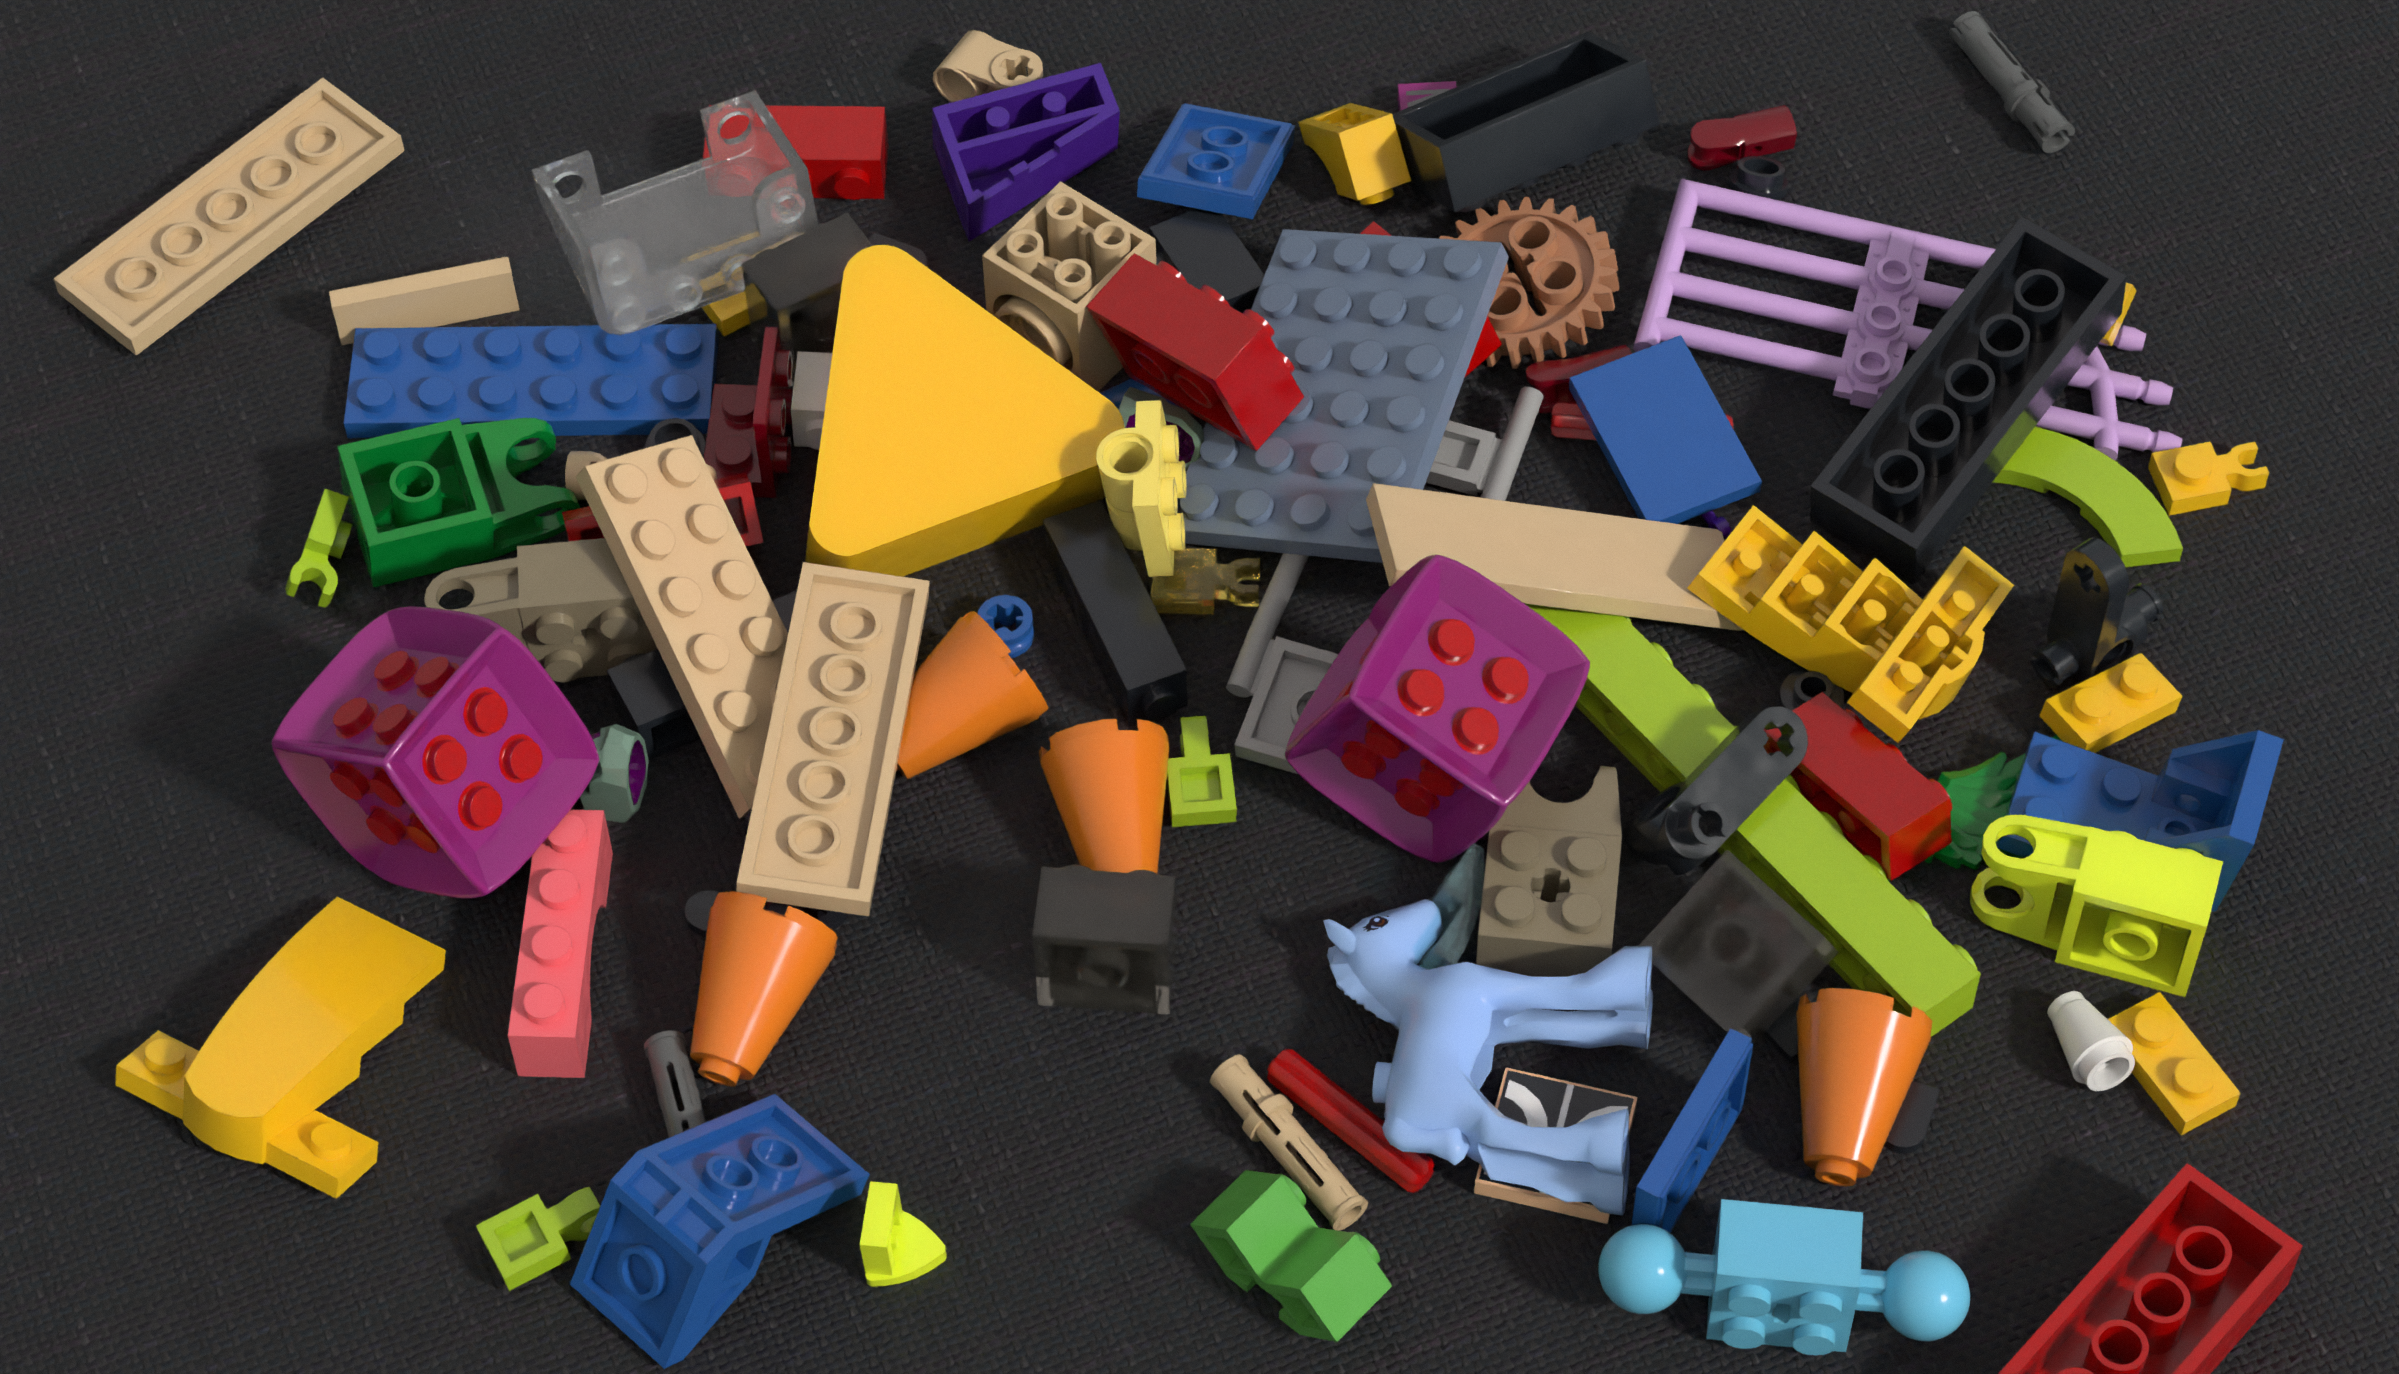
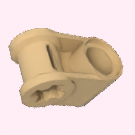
[933,30,1043,103]

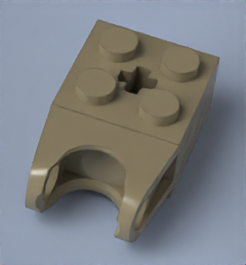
[424,538,658,682]
[1476,766,1622,977]

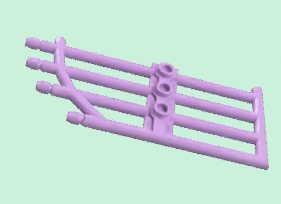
[1633,179,2182,461]

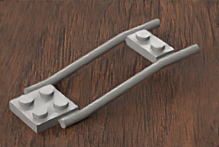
[1226,387,1544,774]

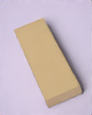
[329,257,519,345]

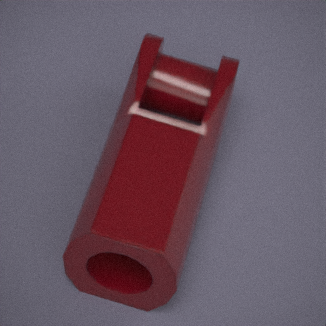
[1687,105,1797,171]
[1526,345,1632,413]

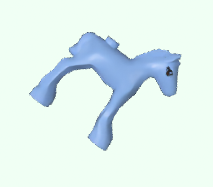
[1323,899,1653,1216]

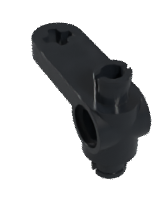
[2031,538,2163,687]
[1624,707,1808,875]

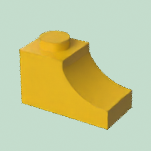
[1298,103,1411,205]

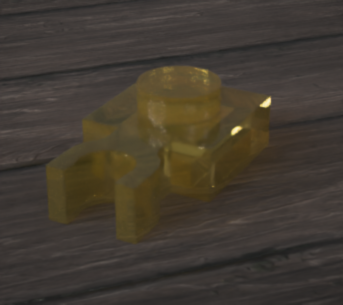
[1151,548,1260,614]

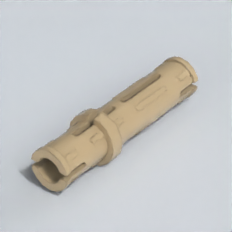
[1210,1054,1368,1231]

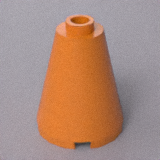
[896,611,1049,779]
[1039,719,1169,908]
[690,891,838,1087]
[1796,988,1932,1186]

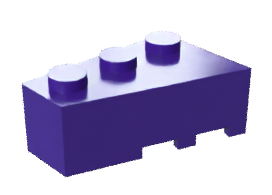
[932,63,1120,242]

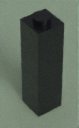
[1042,500,1188,726]

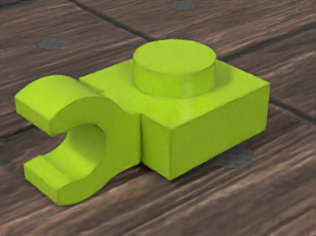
[286,489,353,608]
[1166,716,1237,827]
[476,1187,600,1291]

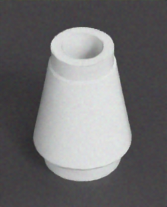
[2047,991,2135,1091]

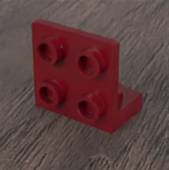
[704,327,793,498]

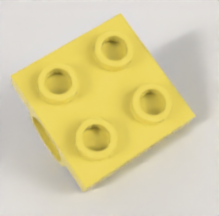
[1096,400,1187,577]

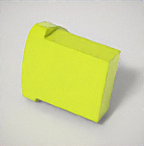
[859,1181,947,1287]

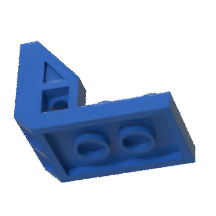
[1996,730,2284,912]
[570,1094,870,1369]

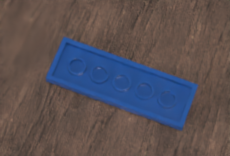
[344,324,719,438]

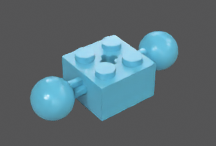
[1598,1199,1970,1356]

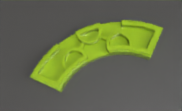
[1992,426,2183,567]

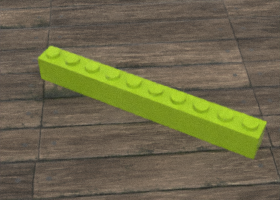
[1525,604,1981,1037]

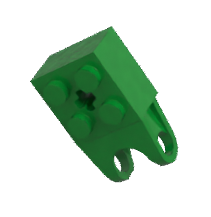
[337,418,580,588]

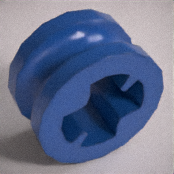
[978,595,1034,658]

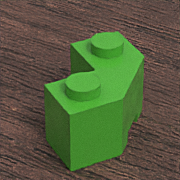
[1190,1170,1392,1342]

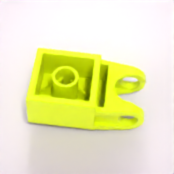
[1970,815,2223,997]

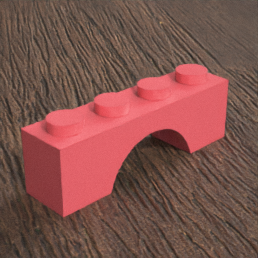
[508,810,613,1078]

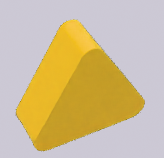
[805,245,1125,577]

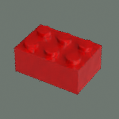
[1086,253,1304,451]

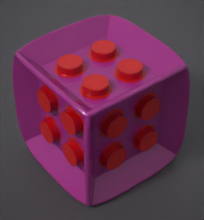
[1284,555,1590,863]
[271,606,600,898]

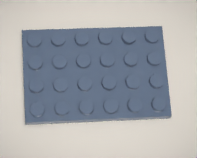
[1177,229,1509,563]

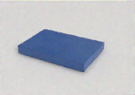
[1137,103,1295,219]
[1569,335,1762,524]
[1632,1028,1753,1233]

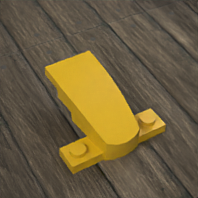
[1687,505,2014,743]
[115,897,446,1199]

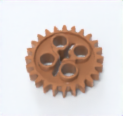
[1439,197,1620,369]

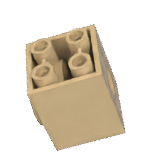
[982,181,1156,391]

